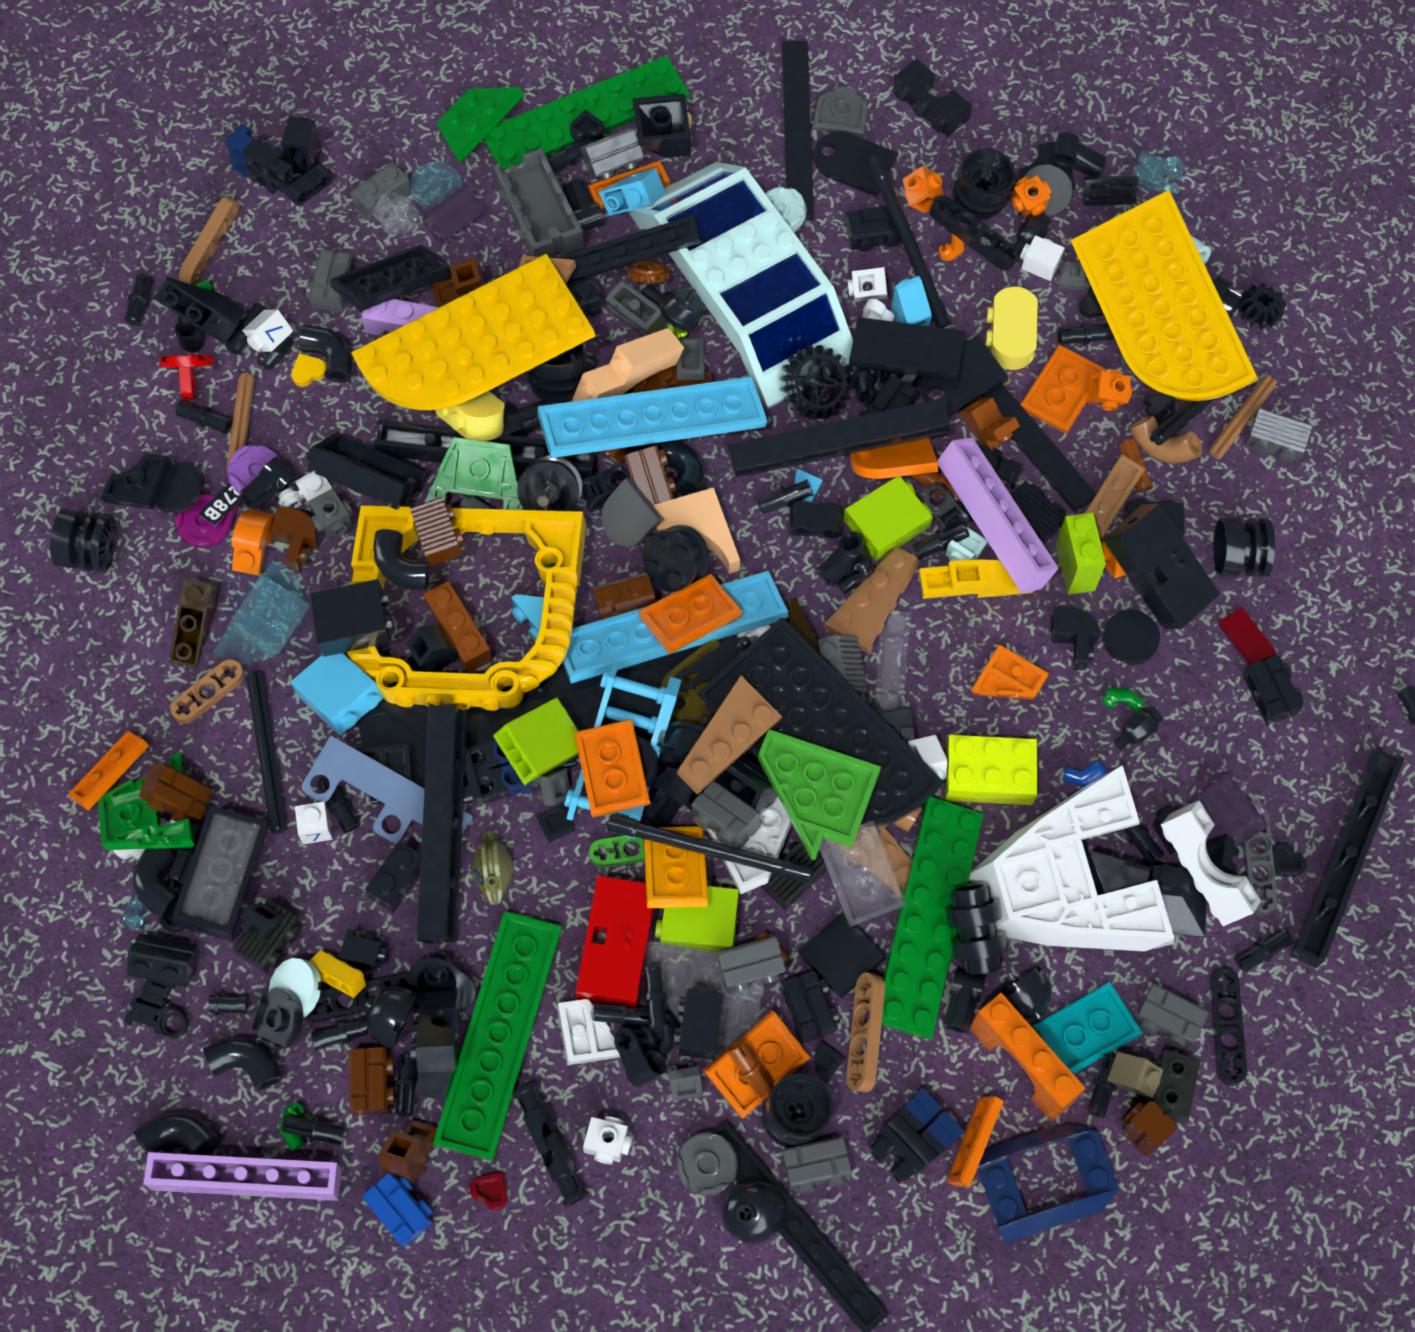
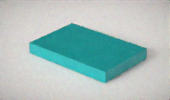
[1033,982,1143,1074]

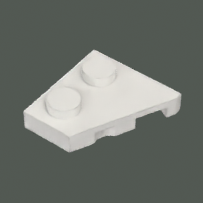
[557,999,620,1065]

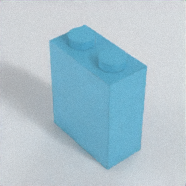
[290,653,384,735]

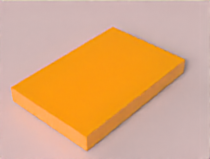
[644,827,708,908]

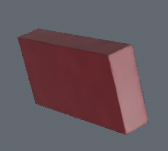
[1218,607,1277,665]

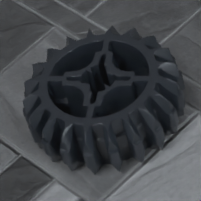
[779,345,852,420]

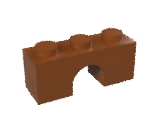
[423,581,492,673]

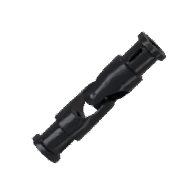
[512,1082,589,1207]

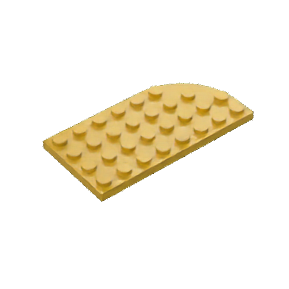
[1071,190,1259,401]
[351,254,595,410]

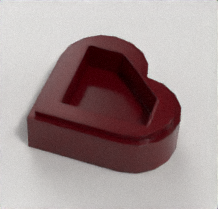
[469,1171,508,1211]

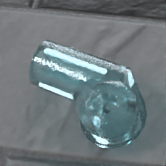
[121,894,145,931]

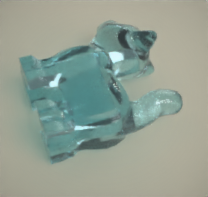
[1133,150,1185,194]

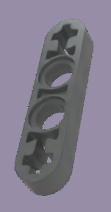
[1240,803,1278,917]

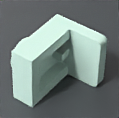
[946,527,988,561]

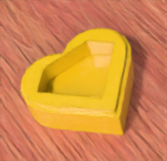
[291,353,325,387]

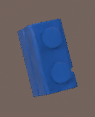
[362,1173,433,1249]

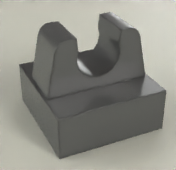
[1058,261,1087,291]
[534,769,570,806]
[668,1062,703,1101]

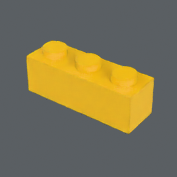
[309,950,366,998]

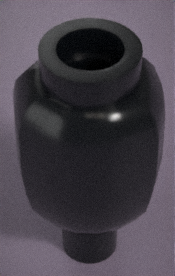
[1014,212,1051,254]
[1113,707,1163,750]

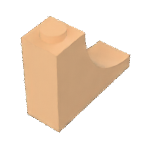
[651,488,740,574]

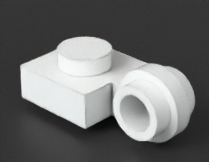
[278,471,332,509]

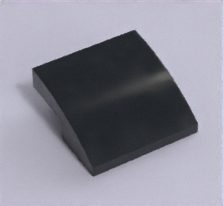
[798,913,885,998]

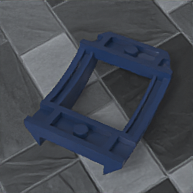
[977,1123,1120,1244]

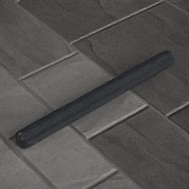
[246,671,288,834]

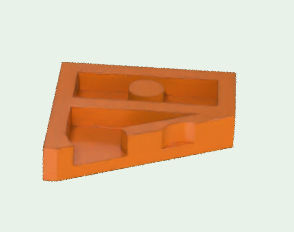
[971,645,1049,700]

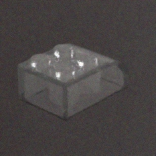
[820,821,907,927]

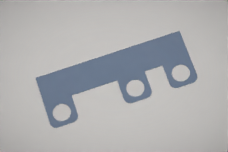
[302,736,472,854]

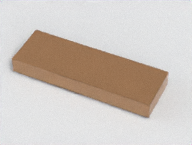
[1084,454,1146,539]

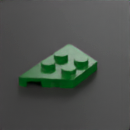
[436,87,524,162]

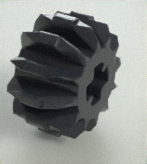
[1238,282,1286,330]

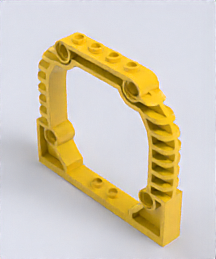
[347,506,587,711]

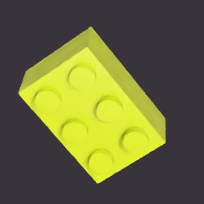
[945,735,1037,805]

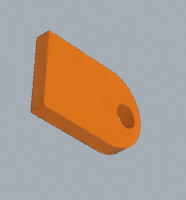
[850,437,938,479]

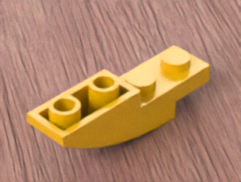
[919,560,1033,599]

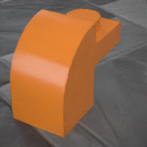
[231,509,275,576]

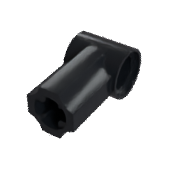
[1052,132,1106,177]
[564,178,604,231]
[175,315,205,353]
[502,400,548,437]
[239,456,297,511]
[816,531,871,587]
[943,969,985,1034]

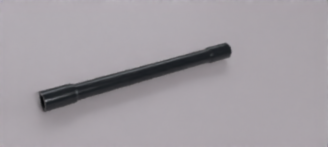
[866,153,952,328]
[607,814,813,884]

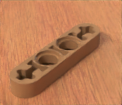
[179,196,240,285]
[846,972,885,1093]

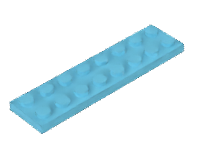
[537,377,767,458]
[562,571,788,684]

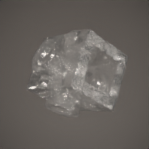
[371,193,420,235]

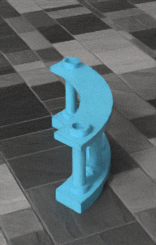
[564,660,681,839]

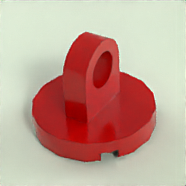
[159,354,214,399]

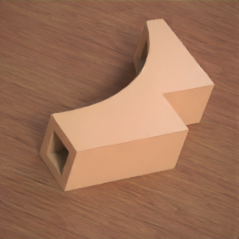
[571,328,684,402]

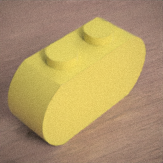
[985,287,1038,370]
[435,391,504,441]

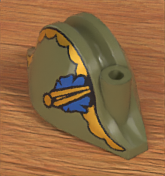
[470,830,514,905]

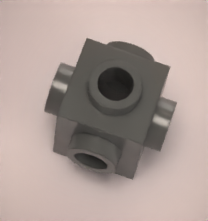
[308,488,353,539]

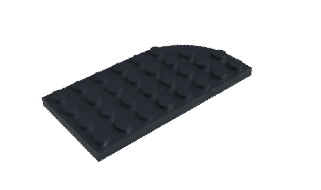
[697,617,945,828]

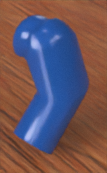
[1062,761,1106,787]

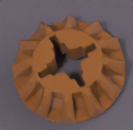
[627,261,670,284]

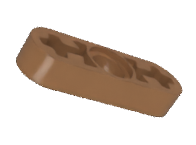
[170,659,244,724]

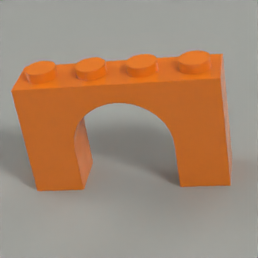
[970,993,1085,1122]

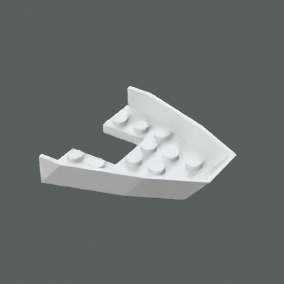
[968,765,1174,951]

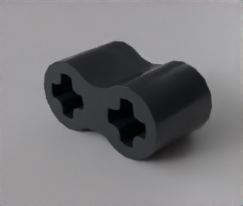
[788,501,843,539]

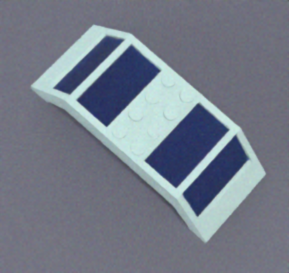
[628,162,853,409]

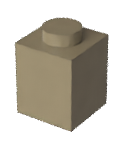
[1107,1052,1163,1099]

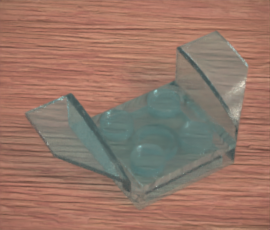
[212,561,310,665]

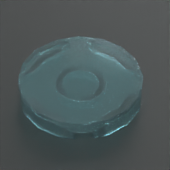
[410,162,463,210]

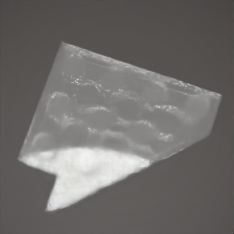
[644,941,763,1065]

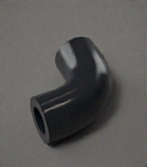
[300,325,353,383]
[654,440,705,496]
[373,529,429,590]
[132,848,180,920]
[203,1037,283,1091]
[132,1112,219,1155]

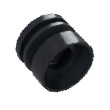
[952,148,1016,220]
[529,342,586,402]
[50,508,117,573]
[1213,517,1275,577]
[762,1073,833,1148]

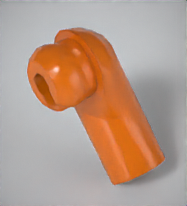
[938,233,965,261]

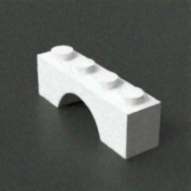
[1161,800,1261,926]

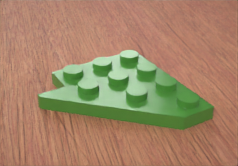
[758,729,881,860]

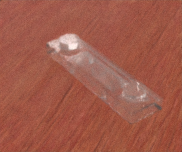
[873,611,911,712]

